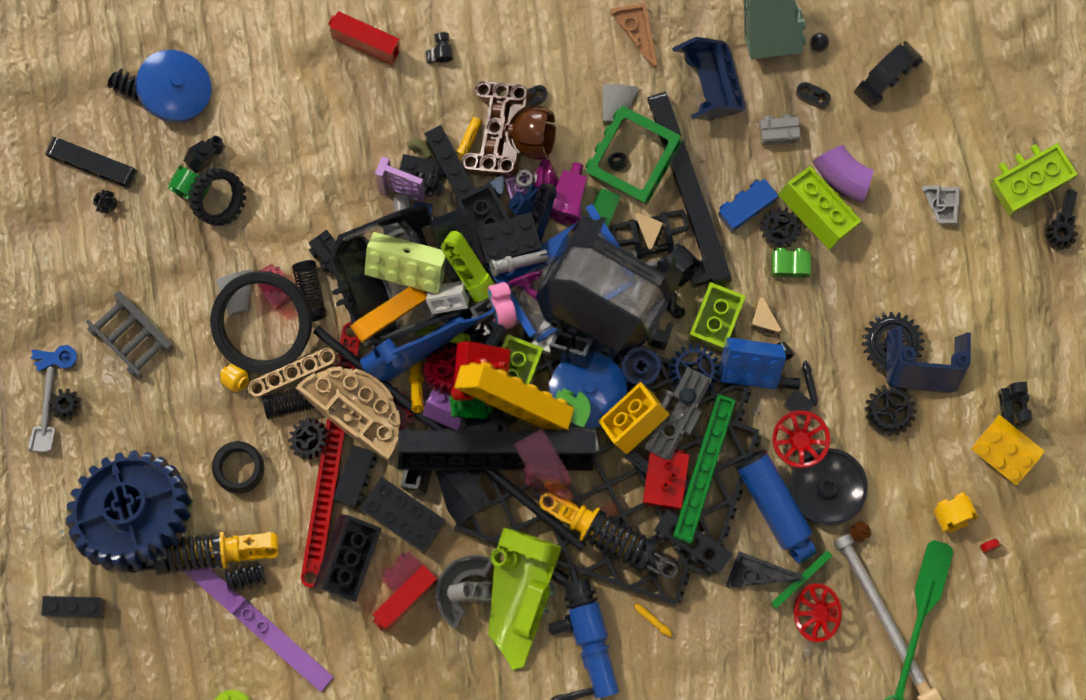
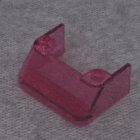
[514,429,572,494]

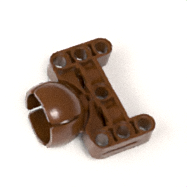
[462,81,556,178]

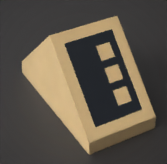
[635,213,667,251]
[750,297,781,335]

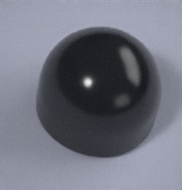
[810,33,829,52]
[608,152,627,172]

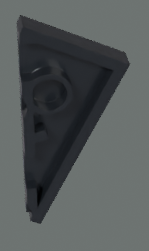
[726,551,803,588]

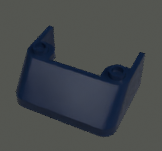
[673,37,745,120]
[886,326,971,393]

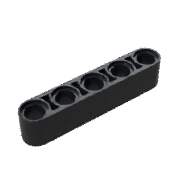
[45,137,138,188]

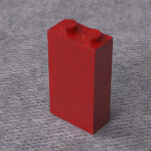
[328,11,401,66]
[372,565,438,632]

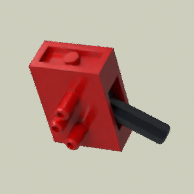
[624,449,689,511]

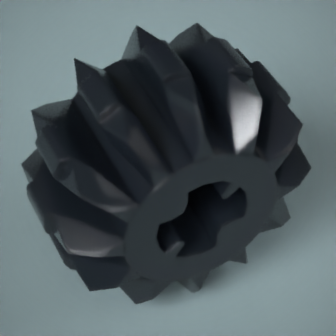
[49,388,82,421]

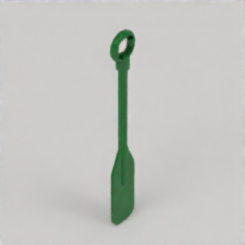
[884,540,953,700]

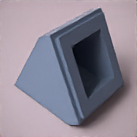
[490,175,505,198]

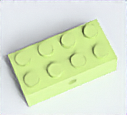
[364,232,447,294]

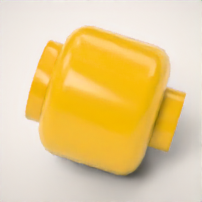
[220,364,249,392]

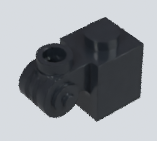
[183,136,225,174]

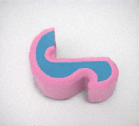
[488,282,516,329]

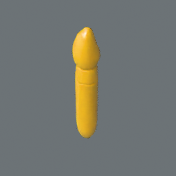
[634,604,672,637]

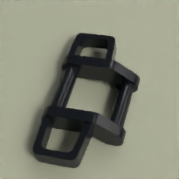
[611,209,689,259]

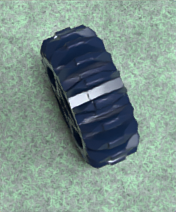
[668,344,721,394]

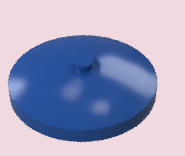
[135,50,211,123]
[549,352,627,429]

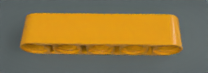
[350,287,427,342]

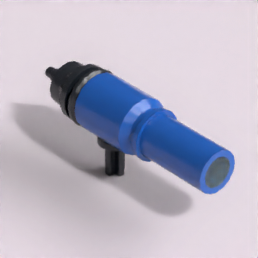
[549,565,619,699]

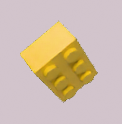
[598,382,670,454]
[971,415,1044,486]

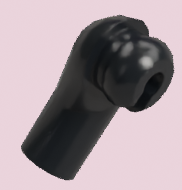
[666,293,686,319]

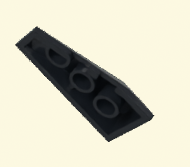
[435,470,491,527]

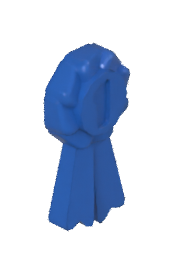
[31,345,77,372]

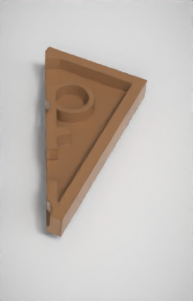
[610,3,657,68]

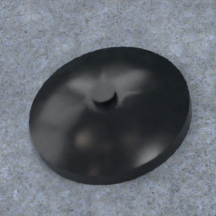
[790,448,868,526]

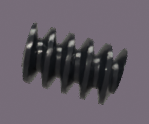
[107,68,142,105]
[225,562,267,592]

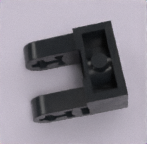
[998,382,1033,428]

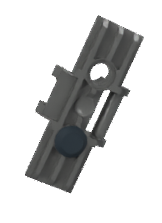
[645,367,712,460]

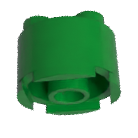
[168,165,213,202]

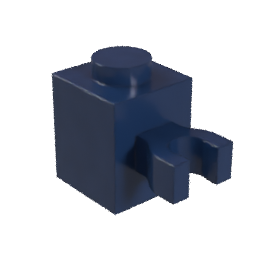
[508,183,542,216]

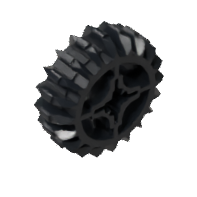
[864,385,917,436]

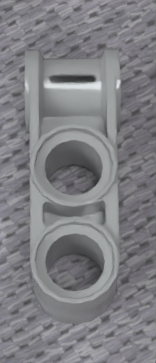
[448,581,492,603]

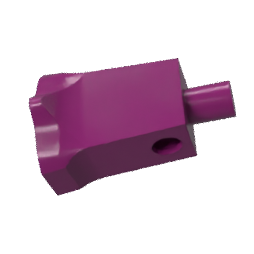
[549,162,587,225]

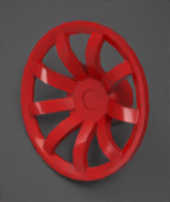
[772,410,831,468]
[793,583,842,642]

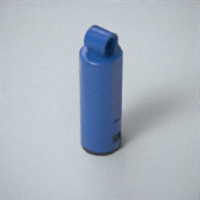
[735,449,816,564]

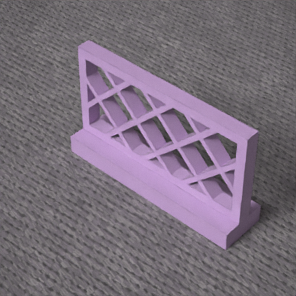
[375,156,425,203]

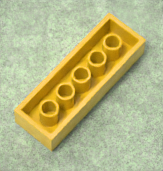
[454,362,574,430]

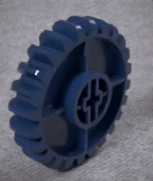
[66,450,191,572]

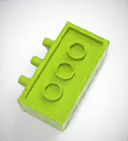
[990,143,1078,217]
[778,166,862,250]

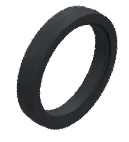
[210,271,312,373]

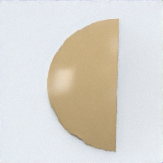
[296,367,400,460]

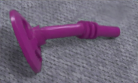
[507,270,543,301]

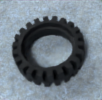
[188,168,246,226]

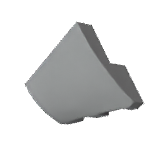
[603,84,638,124]
[922,186,960,226]
[216,269,252,318]

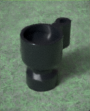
[425,32,454,64]

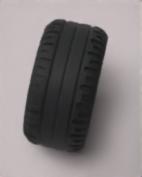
[212,441,264,494]

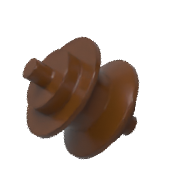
[850,521,871,542]

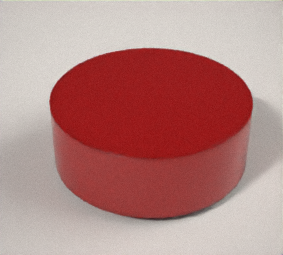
[980,539,1001,553]

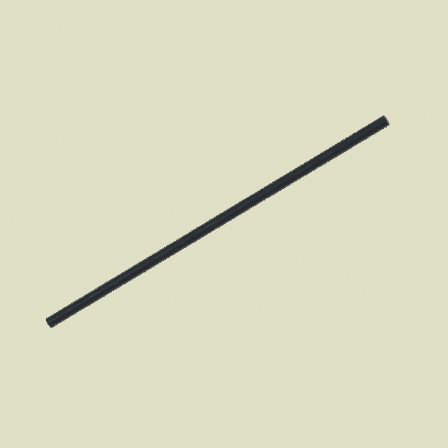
[313,326,587,551]

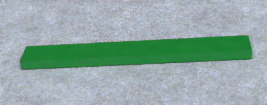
[673,394,736,544]

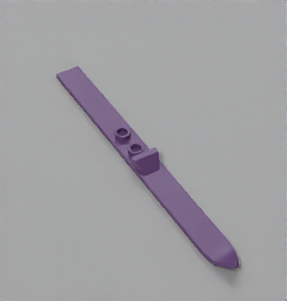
[171,542,334,692]

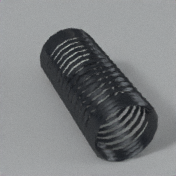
[292,260,327,321]
[262,389,315,420]

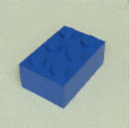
[718,337,786,389]

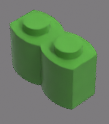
[771,248,811,278]

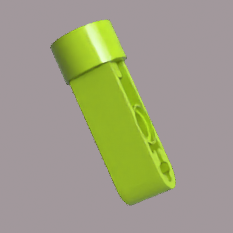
[441,231,495,302]

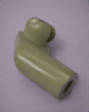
[407,137,434,159]

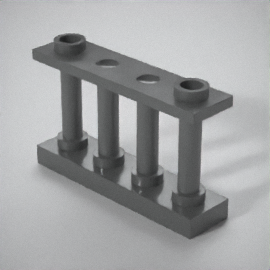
[86,290,174,379]

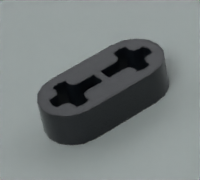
[796,82,831,108]
[517,85,547,109]

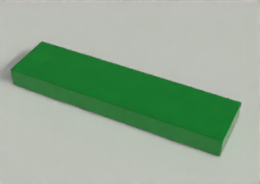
[770,551,833,610]

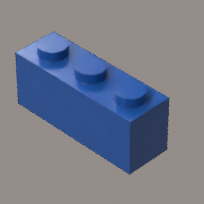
[718,178,778,233]

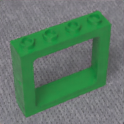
[585,105,684,206]

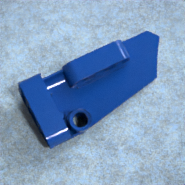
[360,308,495,381]

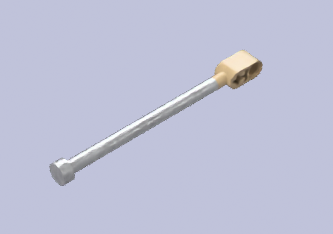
[833,533,942,700]

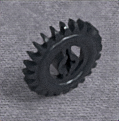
[861,312,925,371]

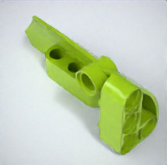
[488,527,562,671]

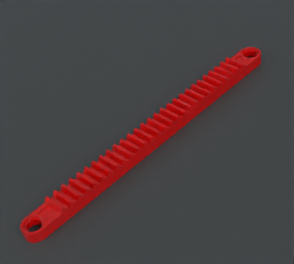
[301,322,360,588]

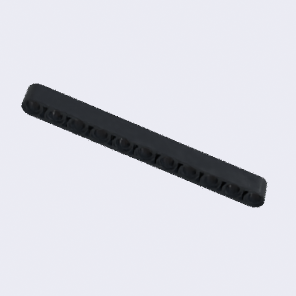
[647,91,732,286]

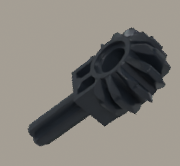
[1045,190,1078,251]

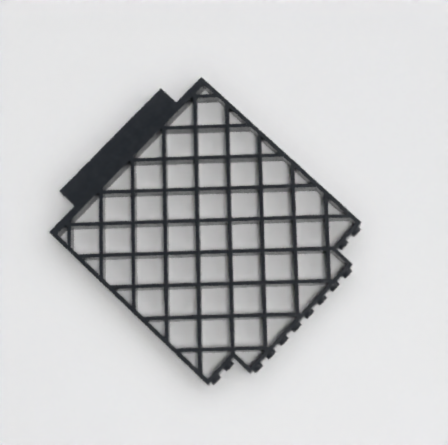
[454,312,761,607]

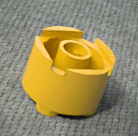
[933,492,979,534]

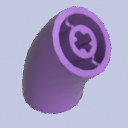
[812,145,874,204]

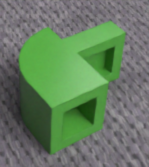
[555,388,591,428]

